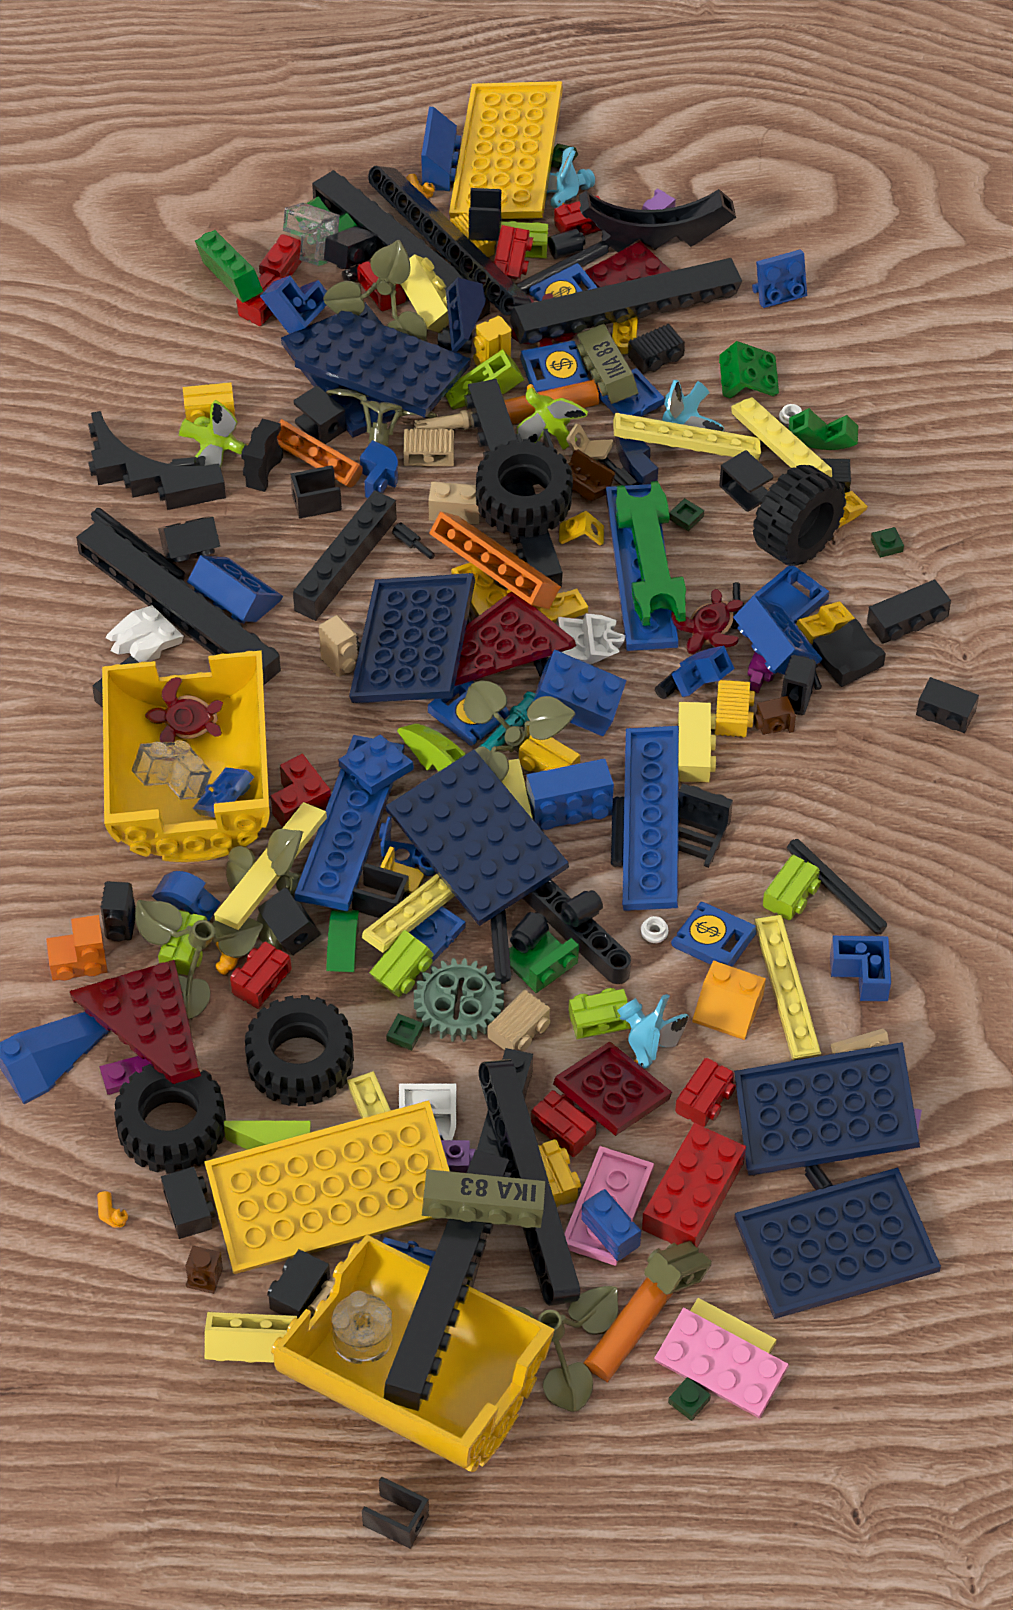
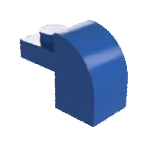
[360,440,398,498]
[672,646,735,697]
[152,871,221,921]

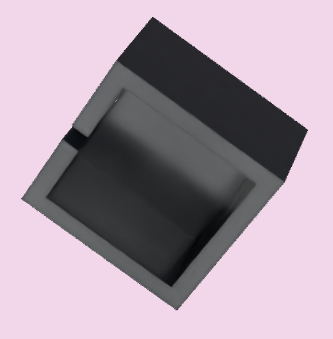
[158,516,221,562]

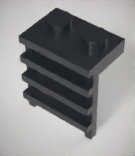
[678,783,733,868]

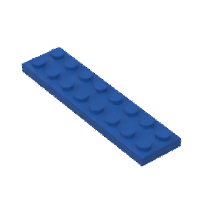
[606,484,678,651]
[622,726,679,911]
[295,735,405,911]

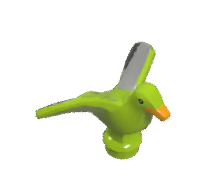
[517,384,588,449]
[178,400,248,468]

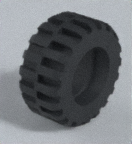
[476,439,573,538]
[753,465,846,566]
[245,995,354,1107]
[114,1064,226,1174]

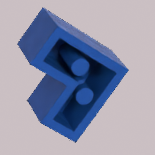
[260,276,327,334]
[830,935,891,1001]

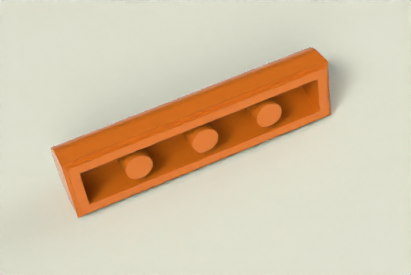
[504,380,599,424]
[277,419,363,488]
[583,1277,673,1383]

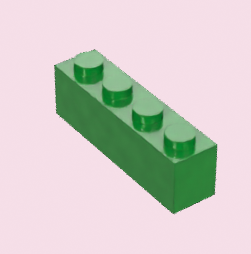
[195,230,263,303]

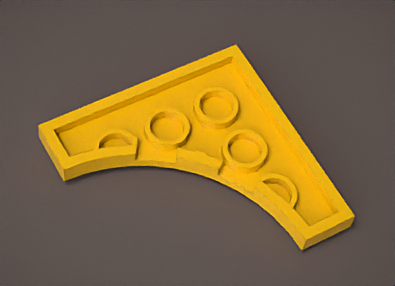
[451,562,588,623]

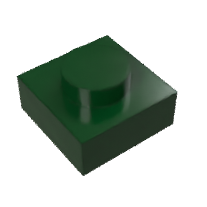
[551,143,578,168]
[669,498,704,532]
[871,527,904,558]
[386,1014,424,1051]
[668,1377,711,1421]

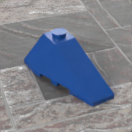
[0,1012,109,1104]

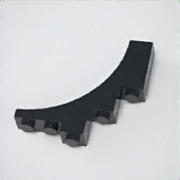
[579,189,736,252]
[88,411,226,510]

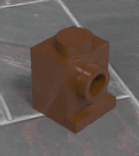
[753,696,796,735]
[185,1245,223,1294]

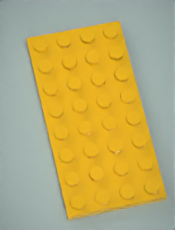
[449,81,563,220]
[204,1100,449,1274]

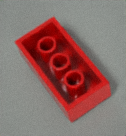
[642,1123,746,1248]

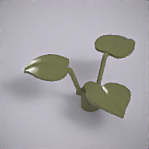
[323,240,428,342]
[326,389,437,447]
[464,681,576,782]
[226,829,303,951]
[135,900,263,1020]
[512,1286,618,1412]

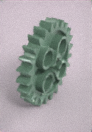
[414,958,504,1042]

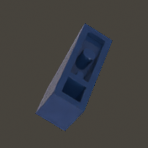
[446,277,486,352]

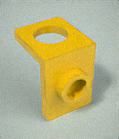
[559,511,604,546]
[380,847,424,894]

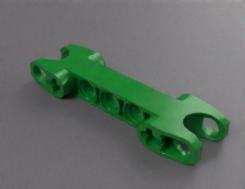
[616,481,686,626]

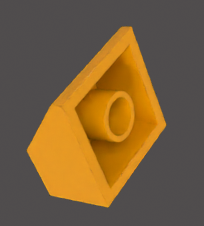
[692,960,766,1040]

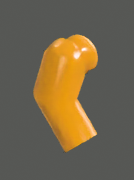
[406,173,435,199]
[215,942,239,975]
[97,1191,128,1228]

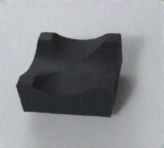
[241,418,283,492]
[812,618,886,687]

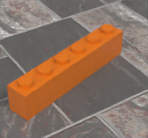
[429,511,561,609]

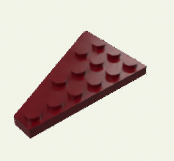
[455,591,577,686]
[70,960,201,1084]

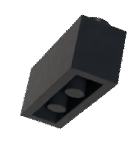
[867,579,951,644]

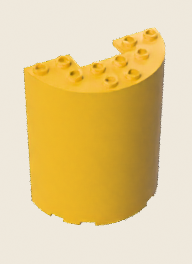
[102,650,270,862]
[271,1234,555,1472]

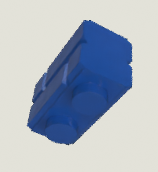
[581,1189,641,1261]

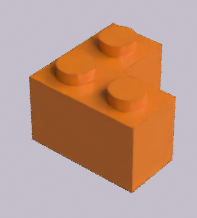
[46,915,108,981]

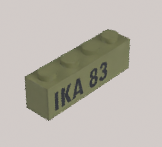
[576,324,639,404]
[422,1169,545,1228]

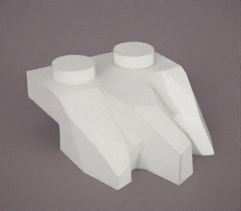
[106,605,184,662]
[555,613,625,665]
[399,1084,456,1140]

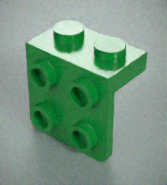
[719,341,779,399]
[509,931,579,993]

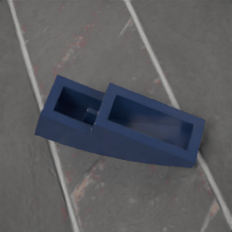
[615,436,658,485]

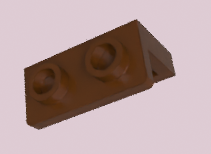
[568,449,615,501]

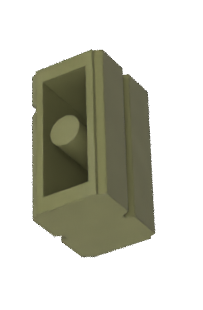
[644,1241,712,1295]

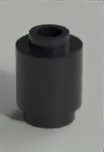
[561,890,603,927]
[510,912,549,953]

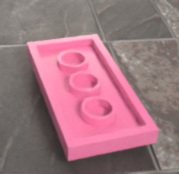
[564,1146,654,1266]
[654,1307,789,1419]

